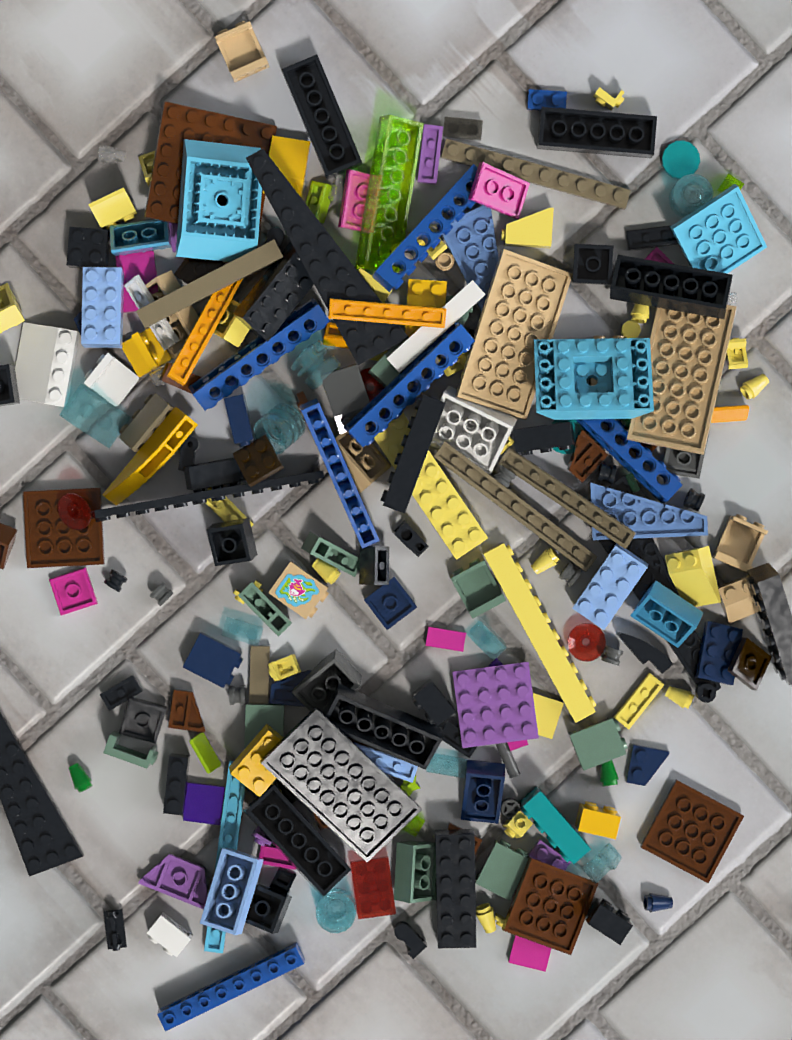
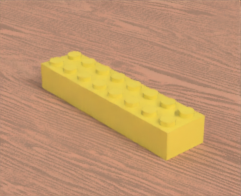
[374,412,488,560]

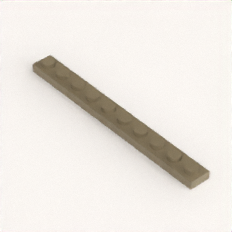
[441,139,631,210]
[433,441,597,572]

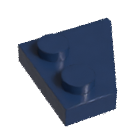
[270,670,311,707]
[626,744,670,786]

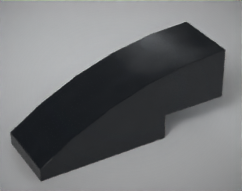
[616,632,673,674]

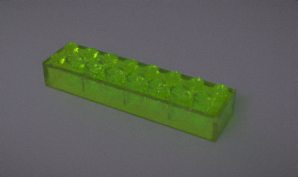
[355,114,424,273]

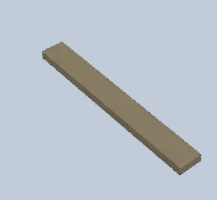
[136,240,283,329]
[498,447,636,549]

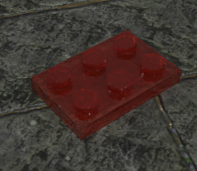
[350,856,396,919]

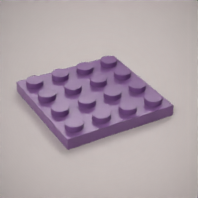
[452,662,539,748]

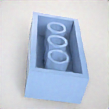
[81,267,124,348]
[572,543,649,630]
[200,848,264,935]

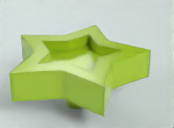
[400,775,421,796]

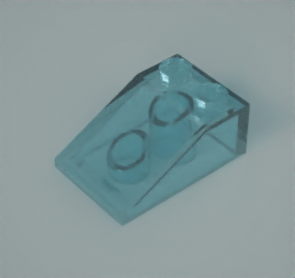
[59,384,131,449]

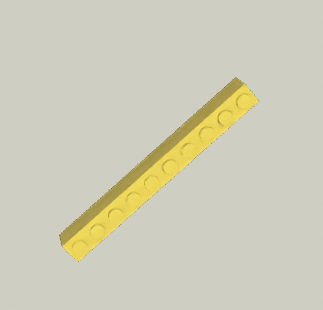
[483,543,596,723]

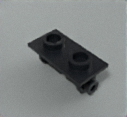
[103,909,127,951]

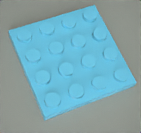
[670,184,767,274]

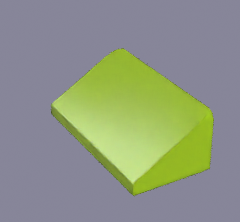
[305,180,334,224]
[189,732,221,774]

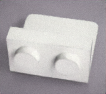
[84,353,139,407]

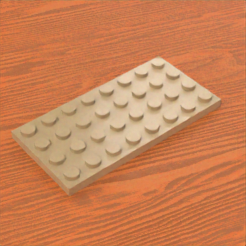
[455,249,573,420]
[627,305,737,455]

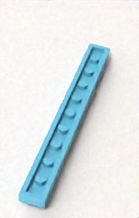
[204,760,246,954]

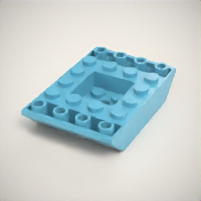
[176,139,262,262]
[534,338,654,420]

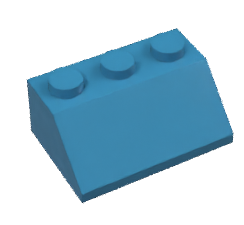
[110,219,172,256]
[630,581,704,648]

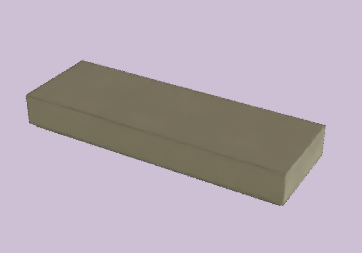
[249,646,270,704]

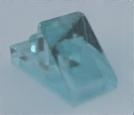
[466,620,507,661]
[582,843,622,883]

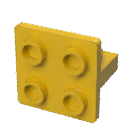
[122,328,172,377]

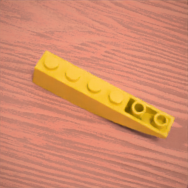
[102,406,198,506]

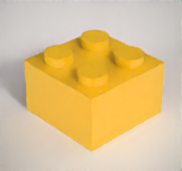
[575,801,621,839]

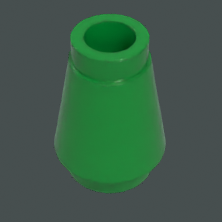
[600,760,619,787]
[68,763,93,793]

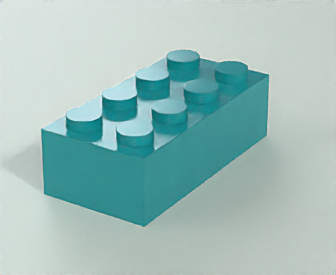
[520,786,591,864]

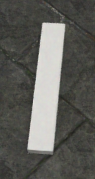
[386,280,486,373]

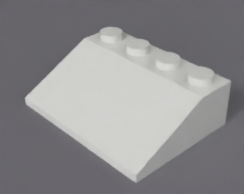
[15,322,80,408]
[430,386,517,475]

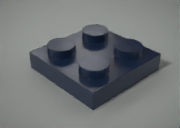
[364,577,417,630]

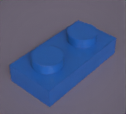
[527,89,567,111]

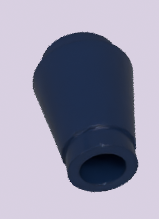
[643,893,673,913]

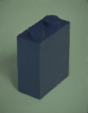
[224,394,255,448]
[183,632,243,688]

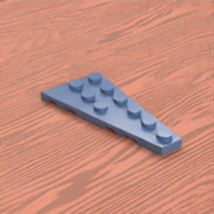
[442,205,499,312]
[590,482,708,540]

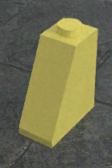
[501,208,554,249]

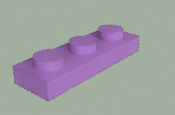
[417,124,443,185]

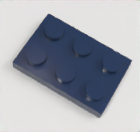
[695,621,743,686]

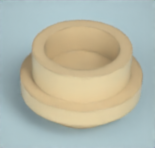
[435,252,454,271]

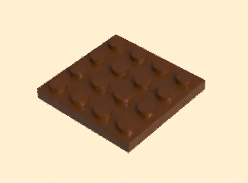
[23,488,105,568]
[640,779,744,883]
[502,857,599,955]

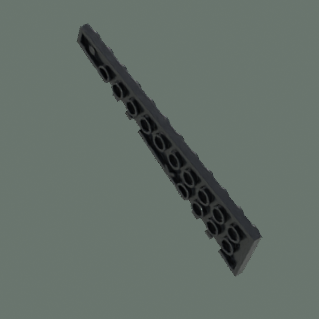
[246,148,409,365]
[89,470,324,522]
[588,476,721,694]
[0,712,84,877]

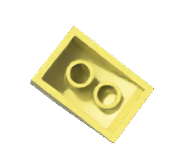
[665,546,721,607]

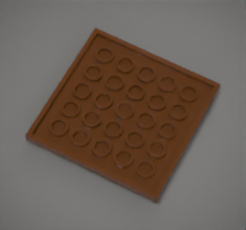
[144,102,277,230]

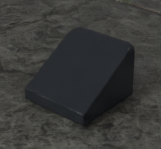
[269,867,296,894]

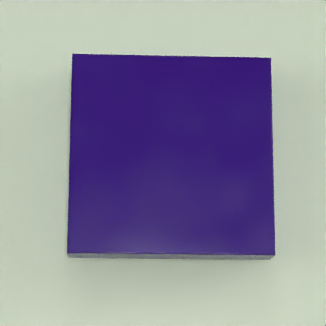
[183,782,226,825]

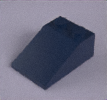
[461,760,505,824]

